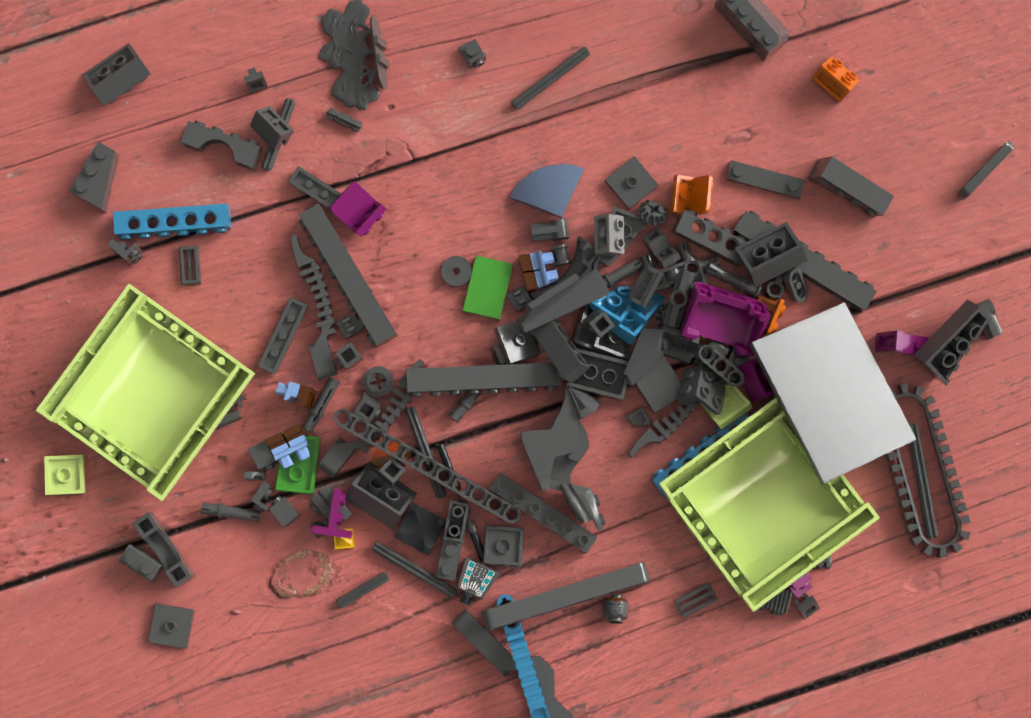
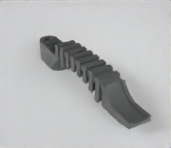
[291,234,337,380]
[628,340,731,458]
[318,359,424,478]

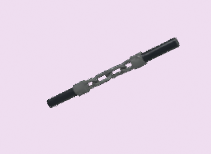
[437,443,484,560]

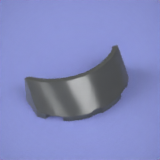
[530,236,601,299]

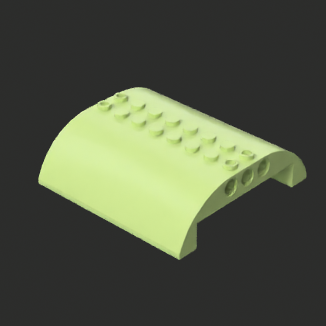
[36,284,255,501]
[659,397,880,612]

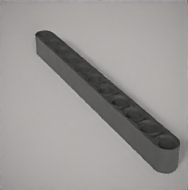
[334,409,521,523]

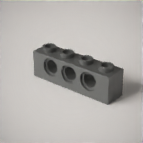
[671,209,748,266]

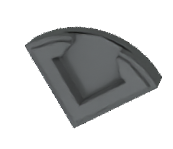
[625,407,652,426]
[244,471,266,480]

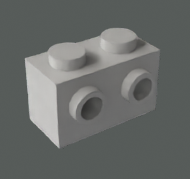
[594,214,625,256]

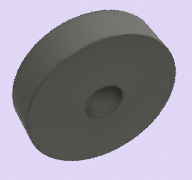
[441,256,472,287]

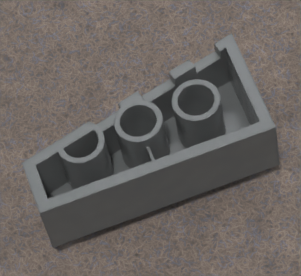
[914,299,990,386]

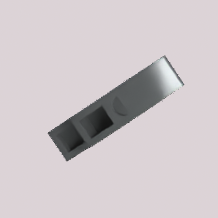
[436,500,469,581]

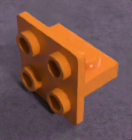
[812,56,860,103]

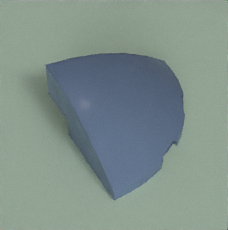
[509,164,584,219]

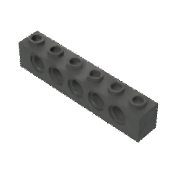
[490,473,597,553]

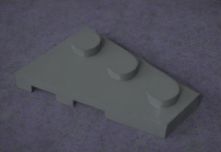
[599,206,648,267]

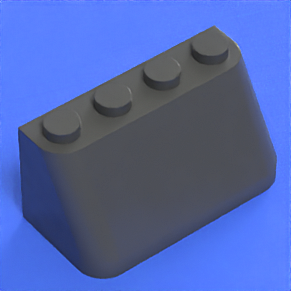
[714,0,789,61]

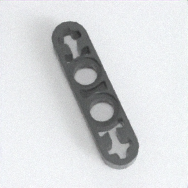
[958,140,1015,200]

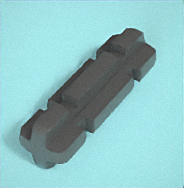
[326,108,362,132]

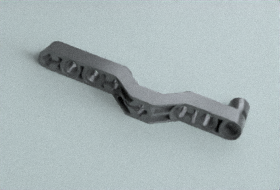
[452,609,575,718]

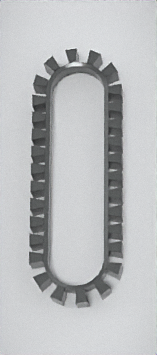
[885,384,971,558]

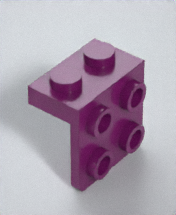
[330,182,386,237]

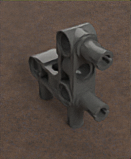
[640,241,721,293]

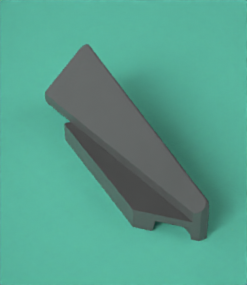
[516,269,609,333]

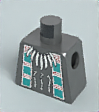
[458,557,500,606]

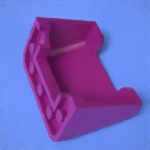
[680,282,771,357]

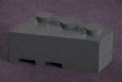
[69,142,119,213]

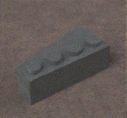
[807,156,894,217]

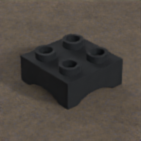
[394,503,446,555]

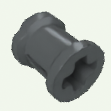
[551,244,572,267]

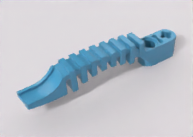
[497,595,550,718]

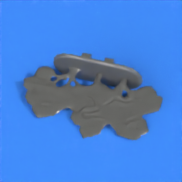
[318,0,389,111]

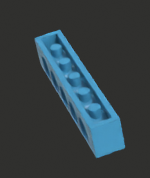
[113,204,232,240]
[651,413,749,499]

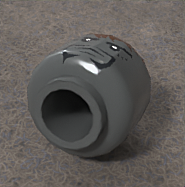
[603,594,629,624]

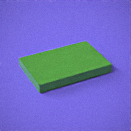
[463,255,513,320]
[275,433,321,495]

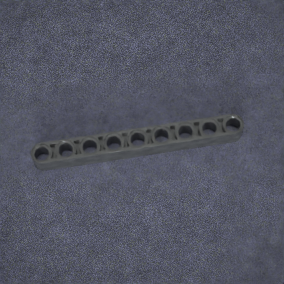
[481,562,650,631]

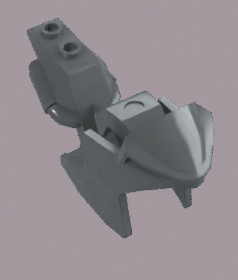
[520,387,605,531]

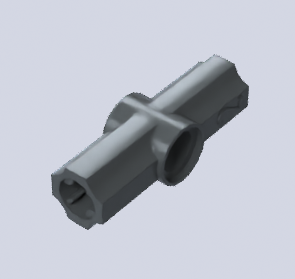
[663,268,695,329]

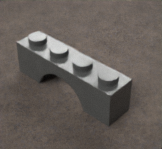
[181,120,262,171]
[132,512,195,588]

